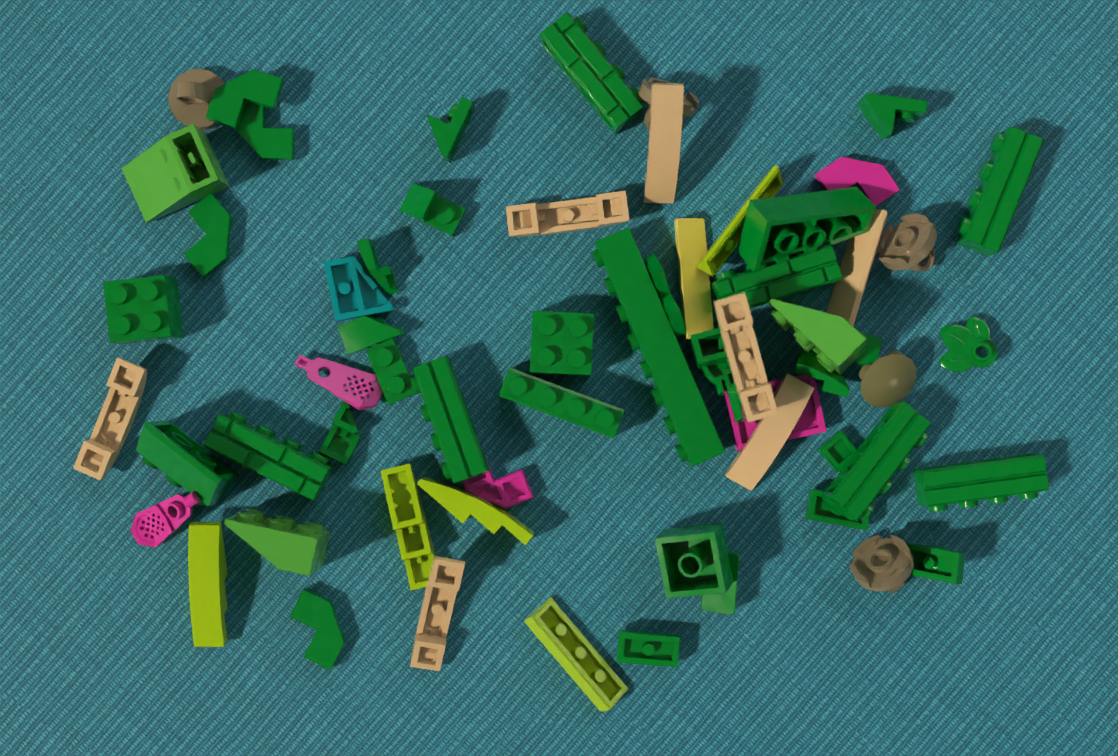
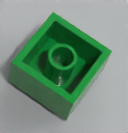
[103,275,183,344]
[530,311,594,376]
[655,523,734,598]

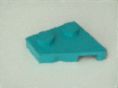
[323,256,393,322]

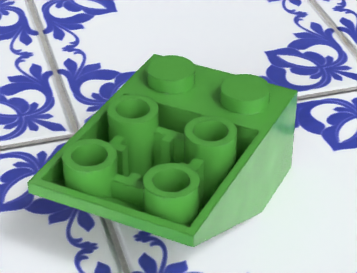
[122,124,229,223]
[769,299,867,375]
[224,509,331,576]

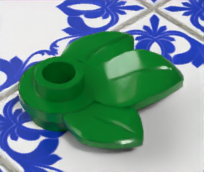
[938,316,998,372]

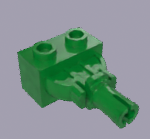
[690,328,759,423]

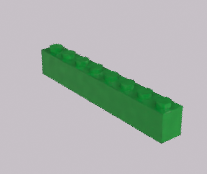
[591,227,725,467]

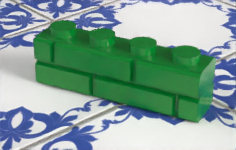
[540,12,644,134]
[956,127,1044,256]
[711,244,842,309]
[410,356,490,484]
[499,367,624,439]
[821,401,931,521]
[204,411,334,501]
[913,453,1049,512]

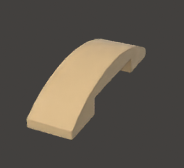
[644,83,684,204]
[506,191,630,237]
[713,292,779,423]
[73,357,147,481]
[725,373,814,491]
[410,556,465,671]

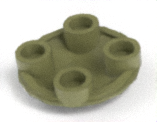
[859,350,917,407]

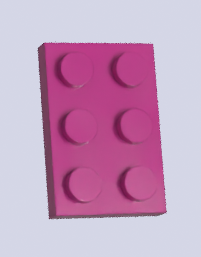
[724,375,827,451]

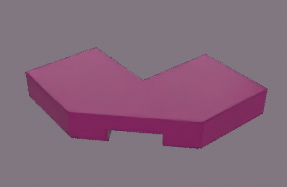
[814,157,900,206]
[462,459,534,509]

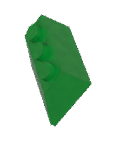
[136,421,240,507]

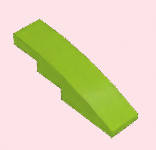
[381,463,435,591]
[416,477,534,545]
[188,522,228,647]

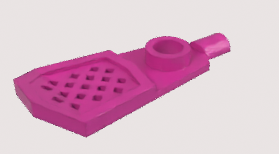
[294,355,383,410]
[130,491,200,547]

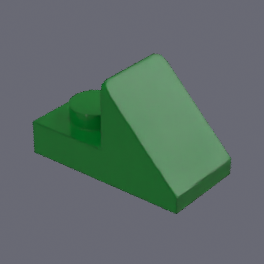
[858,93,927,139]
[427,97,475,163]
[399,183,466,237]
[905,542,965,584]

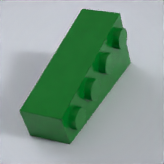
[737,187,876,273]

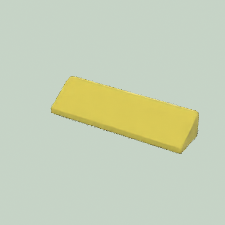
[674,218,714,340]

